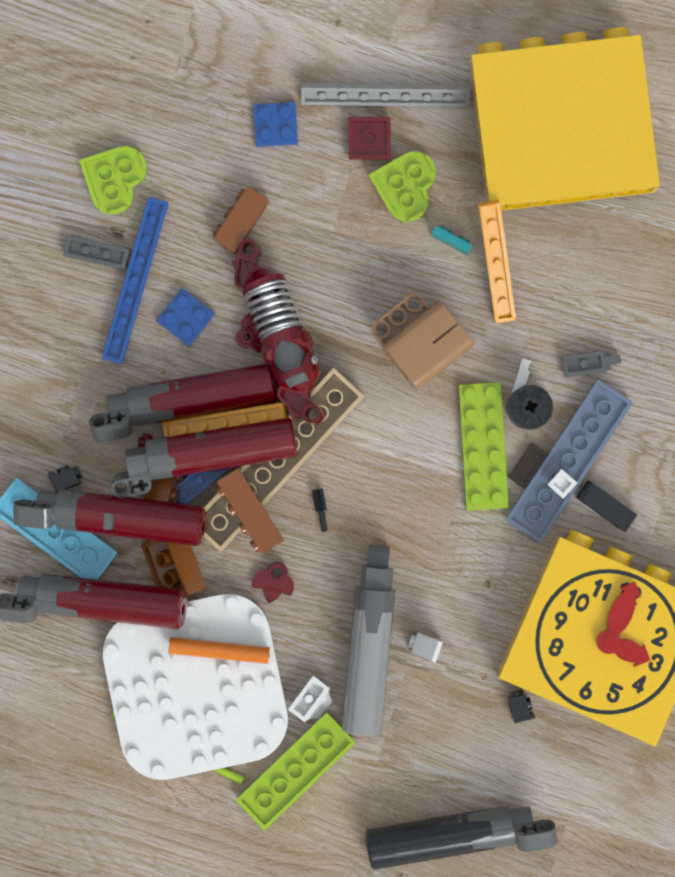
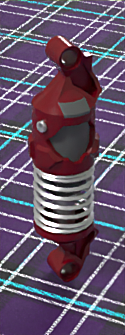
[232,238,325,425]

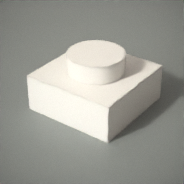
[547,469,577,499]

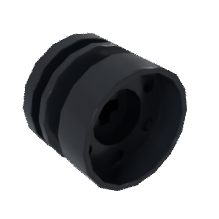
[506,385,553,430]

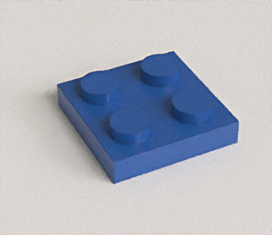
[253,102,298,147]
[156,288,215,347]

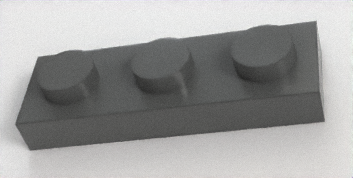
[63,235,130,270]

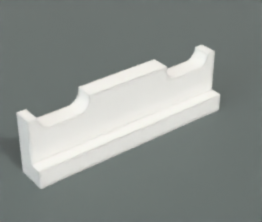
[512,358,532,393]

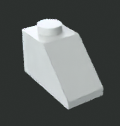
[408,632,443,663]

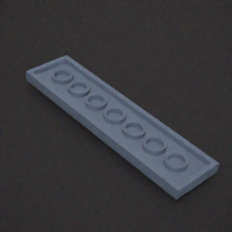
[505,380,633,543]

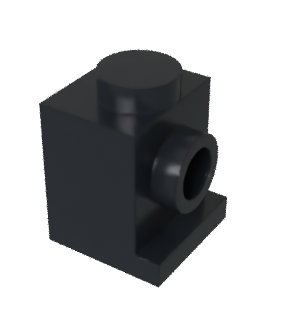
[48,465,82,492]
[507,689,535,723]

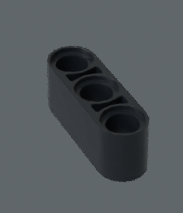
[576,480,637,532]

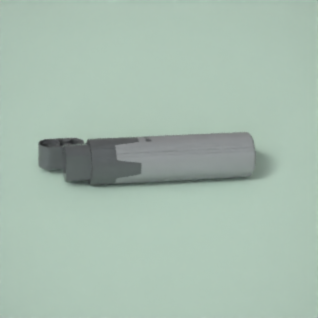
[342,544,396,736]

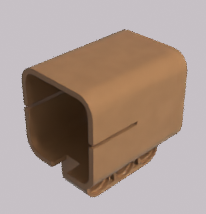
[371,293,474,391]

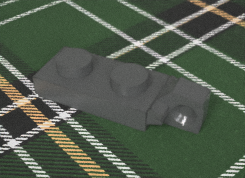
[561,350,621,378]

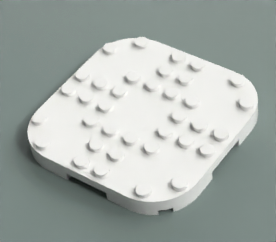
[103,594,288,780]

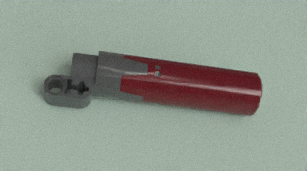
[89,363,277,442]
[0,574,187,629]

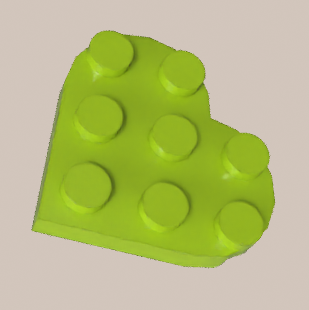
[79,146,147,215]
[368,151,436,223]

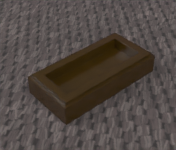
[508,443,548,489]

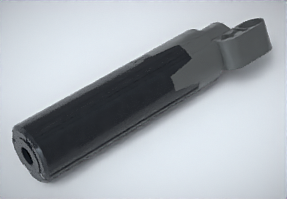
[365,806,557,870]

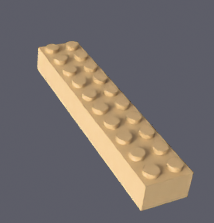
[204,368,365,552]

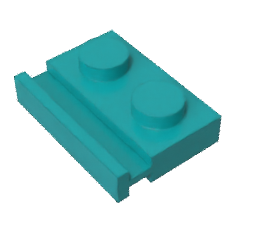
[431,226,473,256]

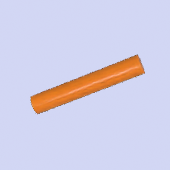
[168,637,270,664]

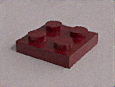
[348,117,391,160]

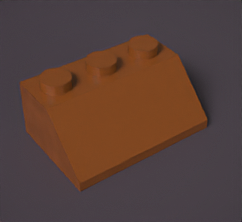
[141,541,206,595]

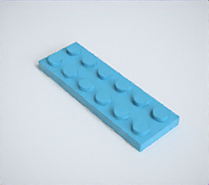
[0,477,118,580]

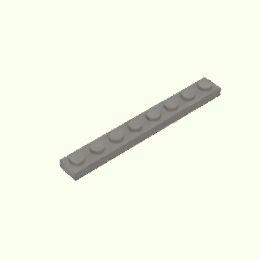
[301,83,470,107]

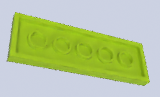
[459,382,509,511]
[235,712,356,831]

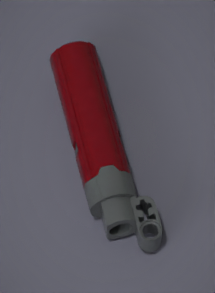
[111,417,297,498]
[13,489,207,546]

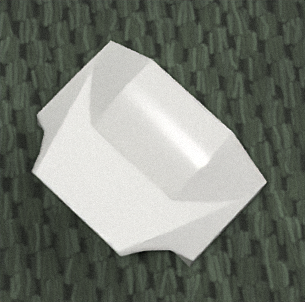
[288,675,333,722]

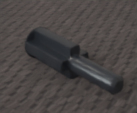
[312,488,328,532]

